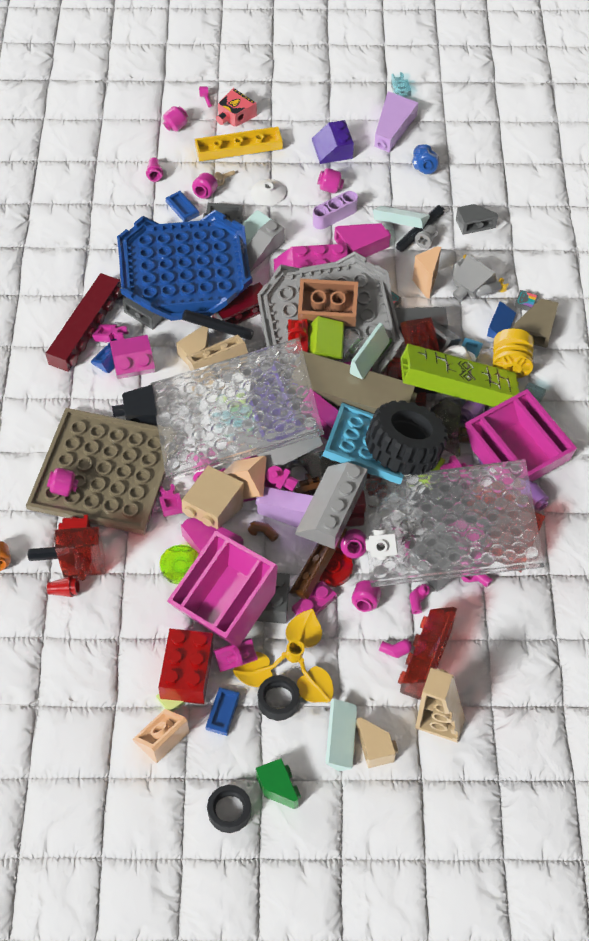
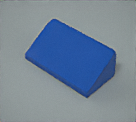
[487,302,516,338]
[91,339,117,373]

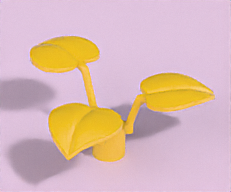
[233,609,334,703]

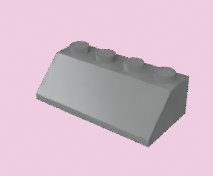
[295,462,367,549]

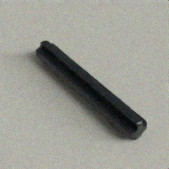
[396,205,444,252]
[182,309,254,340]

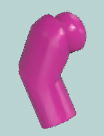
[461,568,493,588]

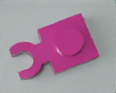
[92,324,129,343]
[159,484,183,517]

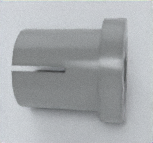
[415,225,438,249]

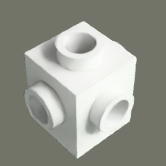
[365,528,398,560]

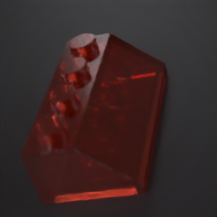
[398,607,457,700]

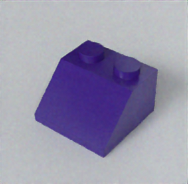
[312,120,354,164]

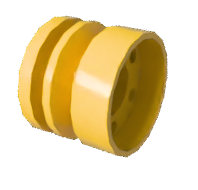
[492,328,534,379]

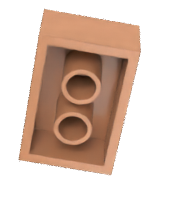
[298,278,358,327]

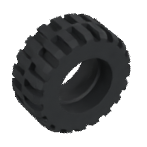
[365,400,448,476]

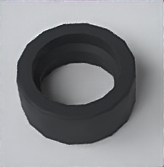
[257,675,300,721]
[207,785,252,833]

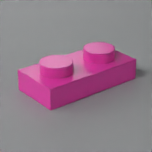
[292,581,337,616]

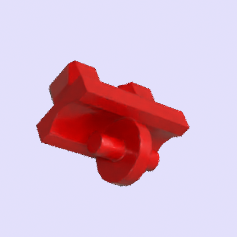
[288,319,308,355]

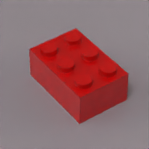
[158,628,214,704]

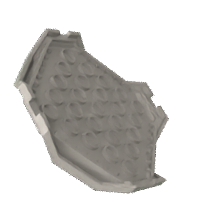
[257,252,404,379]

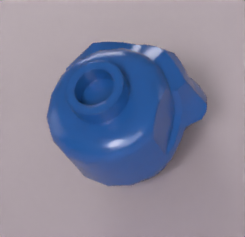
[412,144,439,174]

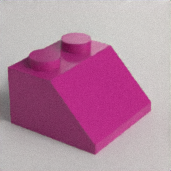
[110,335,155,379]

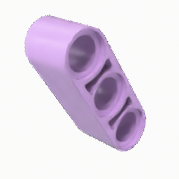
[313,191,358,229]

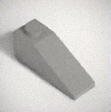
[247,219,284,273]

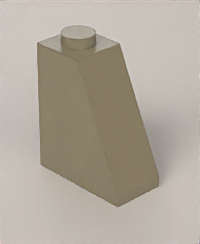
[513,298,559,348]

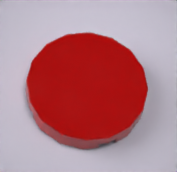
[318,547,353,587]

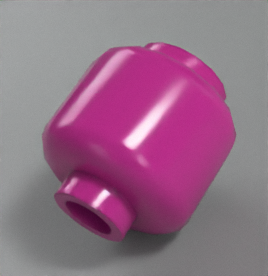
[163,106,188,132]
[317,168,344,194]
[192,173,218,199]
[47,468,78,497]
[340,529,367,559]
[351,580,382,612]

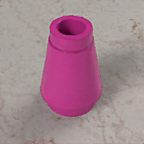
[146,157,163,182]

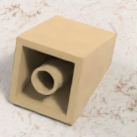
[182,465,244,529]

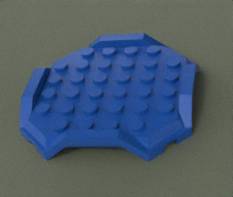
[117,210,253,321]

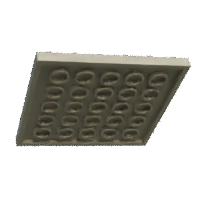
[26,408,179,535]

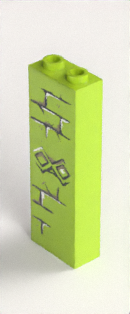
[400,344,519,407]

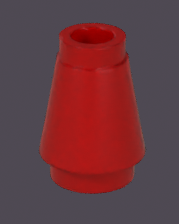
[47,576,80,597]

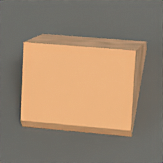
[413,246,441,298]
[223,456,267,499]
[132,709,189,764]

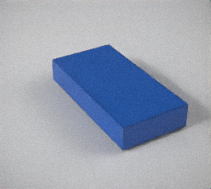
[165,191,200,222]
[205,687,241,736]

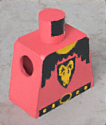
[216,88,257,127]

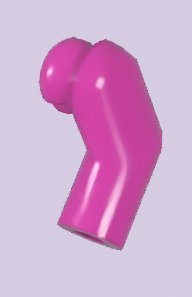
[409,584,430,614]
[379,639,412,658]

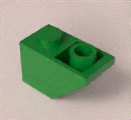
[255,758,301,809]

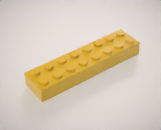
[195,127,283,162]

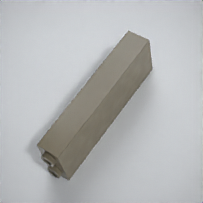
[290,351,417,414]

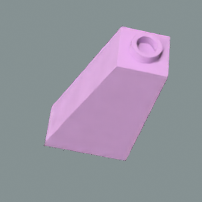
[374,91,418,152]
[255,487,313,528]

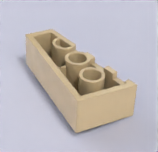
[415,668,465,743]

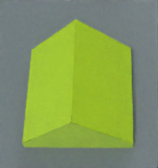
[308,316,345,360]

